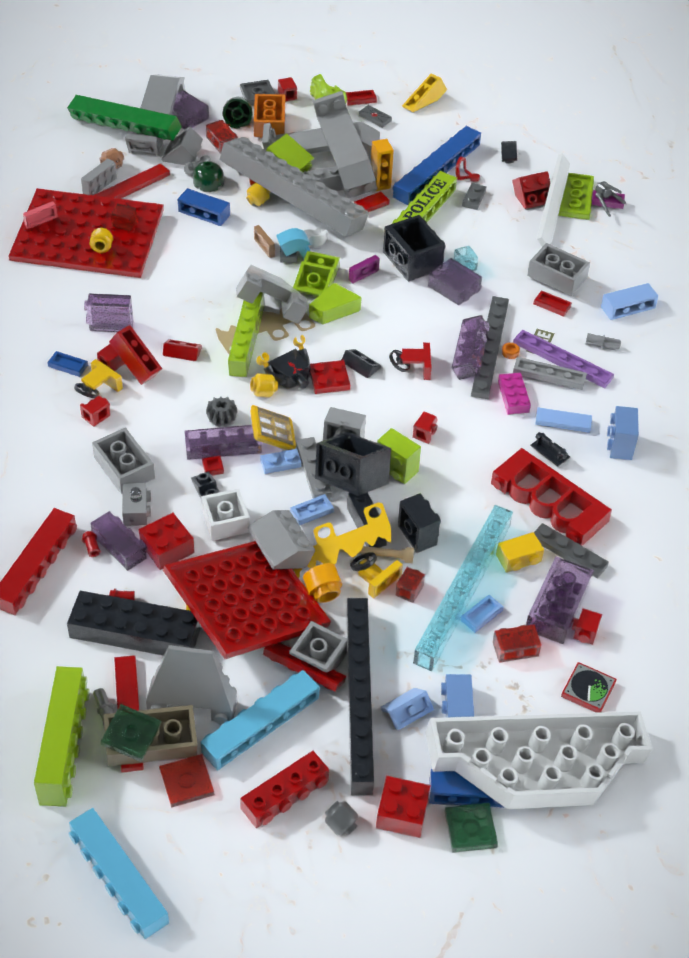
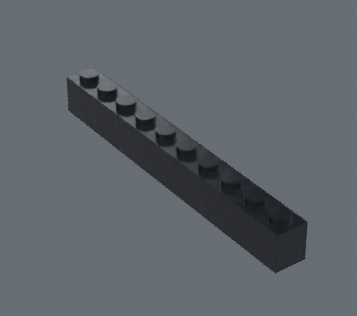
[346,598,374,796]

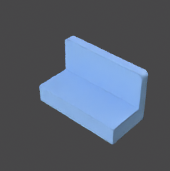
[380,688,434,730]

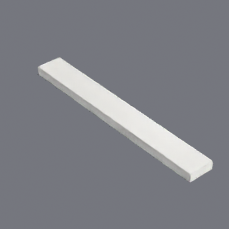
[537,152,570,247]

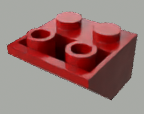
[512,171,551,209]

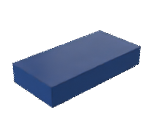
[47,351,89,377]

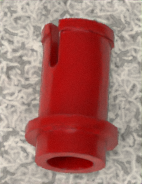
[81,531,101,557]
[109,588,135,600]

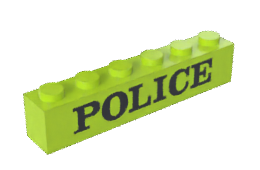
[392,171,457,224]
[228,291,265,377]

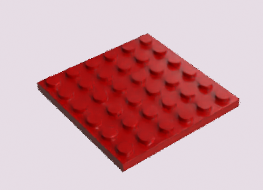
[163,541,331,659]

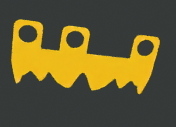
[293,502,391,578]

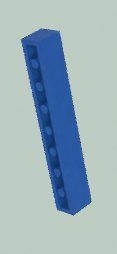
[392,125,481,205]

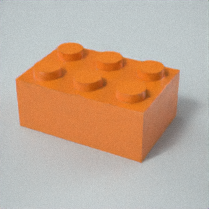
[254,94,285,138]

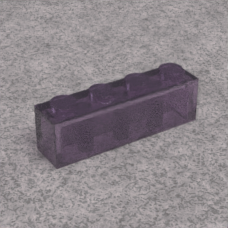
[451,315,489,380]
[184,425,262,460]

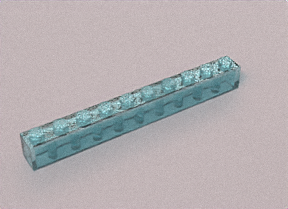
[413,505,513,672]

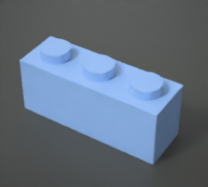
[601,283,658,320]

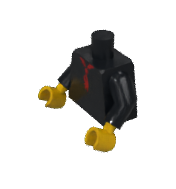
[256,335,311,389]

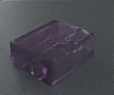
[171,90,209,130]
[428,258,482,306]
[84,293,134,332]

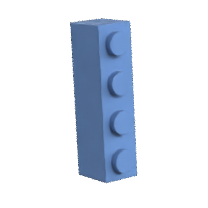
[441,674,474,718]

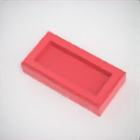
[23,201,58,229]

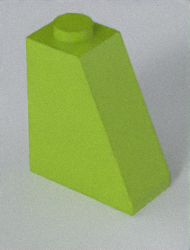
[309,283,362,325]

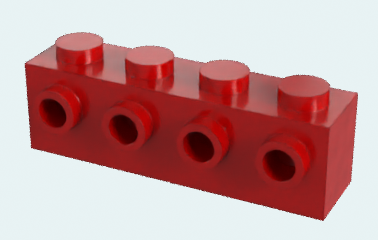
[240,750,329,829]

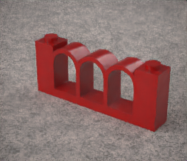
[491,448,612,546]

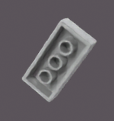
[81,159,117,195]

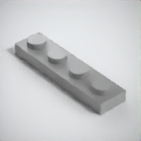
[513,357,587,390]
[296,437,332,498]

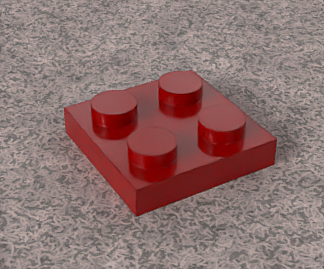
[309,360,351,394]

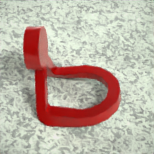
[455,157,480,182]

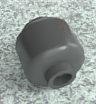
[325,801,359,836]

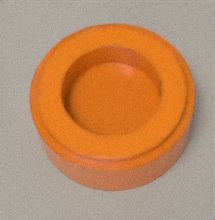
[502,342,520,359]

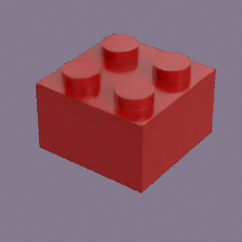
[138,512,195,570]
[376,775,431,838]

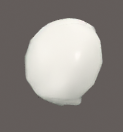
[304,228,328,248]

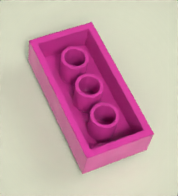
[498,373,531,415]

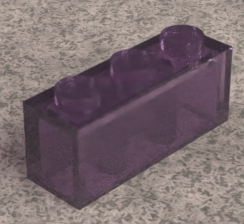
[90,511,147,571]

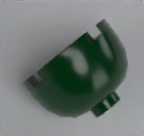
[222,96,253,129]
[193,161,225,192]

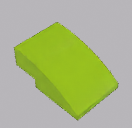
[293,251,340,296]

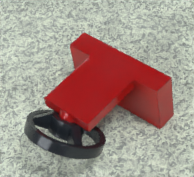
[389,342,432,380]

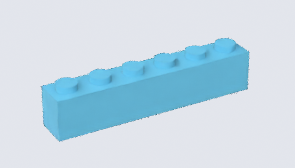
[200,670,320,771]
[68,808,169,939]

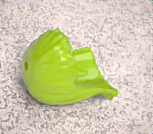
[309,74,347,103]

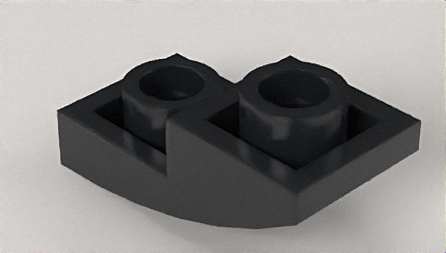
[501,140,518,164]
[191,471,220,498]

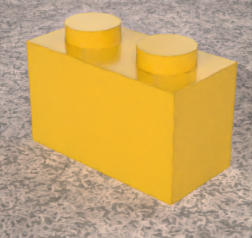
[496,532,544,573]

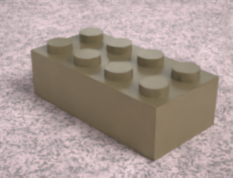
[103,705,198,766]

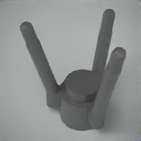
[595,181,626,217]

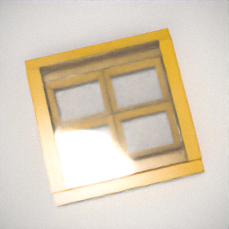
[250,405,296,450]

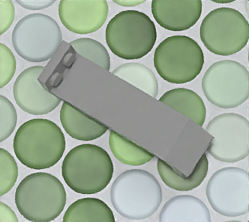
[125,74,186,156]
[312,91,377,198]
[262,121,380,164]

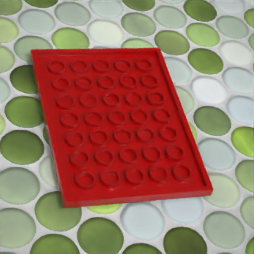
[8,188,164,278]

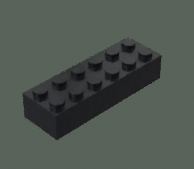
[67,590,201,656]

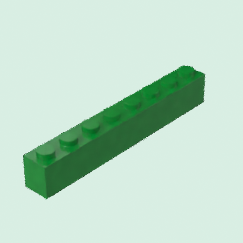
[67,94,182,141]

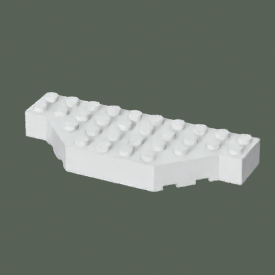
[425,711,653,809]

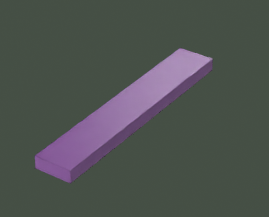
[513,329,614,388]

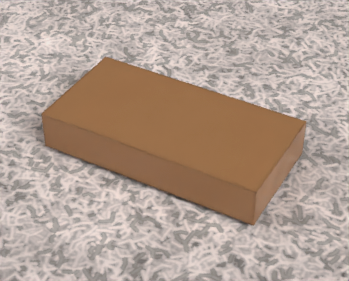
[254,225,275,258]

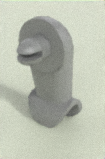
[184,155,211,176]

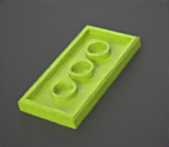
[558,172,594,220]

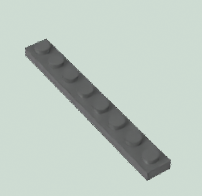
[471,296,509,400]

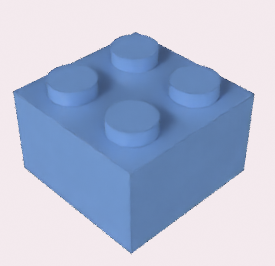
[607,406,639,460]

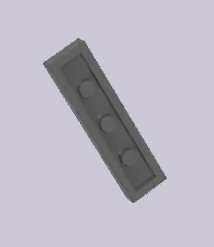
[534,523,609,579]

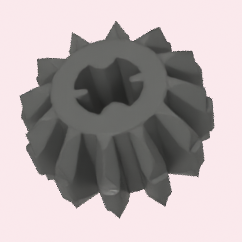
[206,396,238,427]

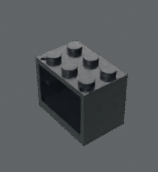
[383,215,446,282]
[315,432,391,496]

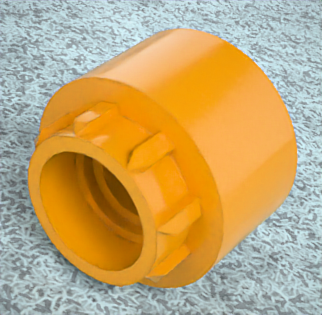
[303,563,342,603]

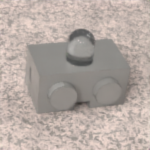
[122,483,151,526]

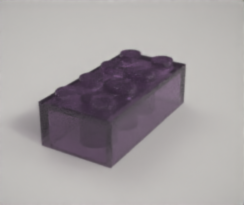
[525,556,594,645]

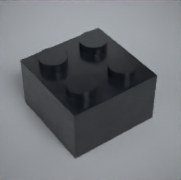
[397,493,441,553]

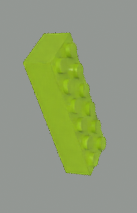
[34,666,90,807]

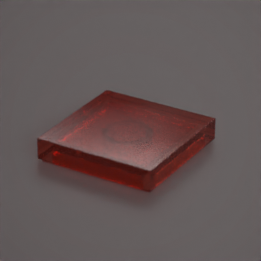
[159,754,215,808]

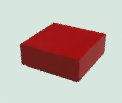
[202,456,224,476]

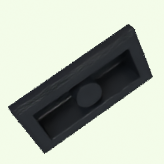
[341,349,382,378]

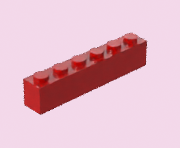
[0,508,77,615]

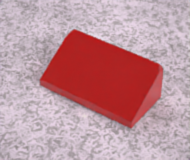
[162,339,202,361]

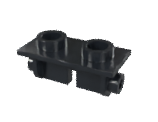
[530,432,571,467]

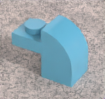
[276,228,311,259]

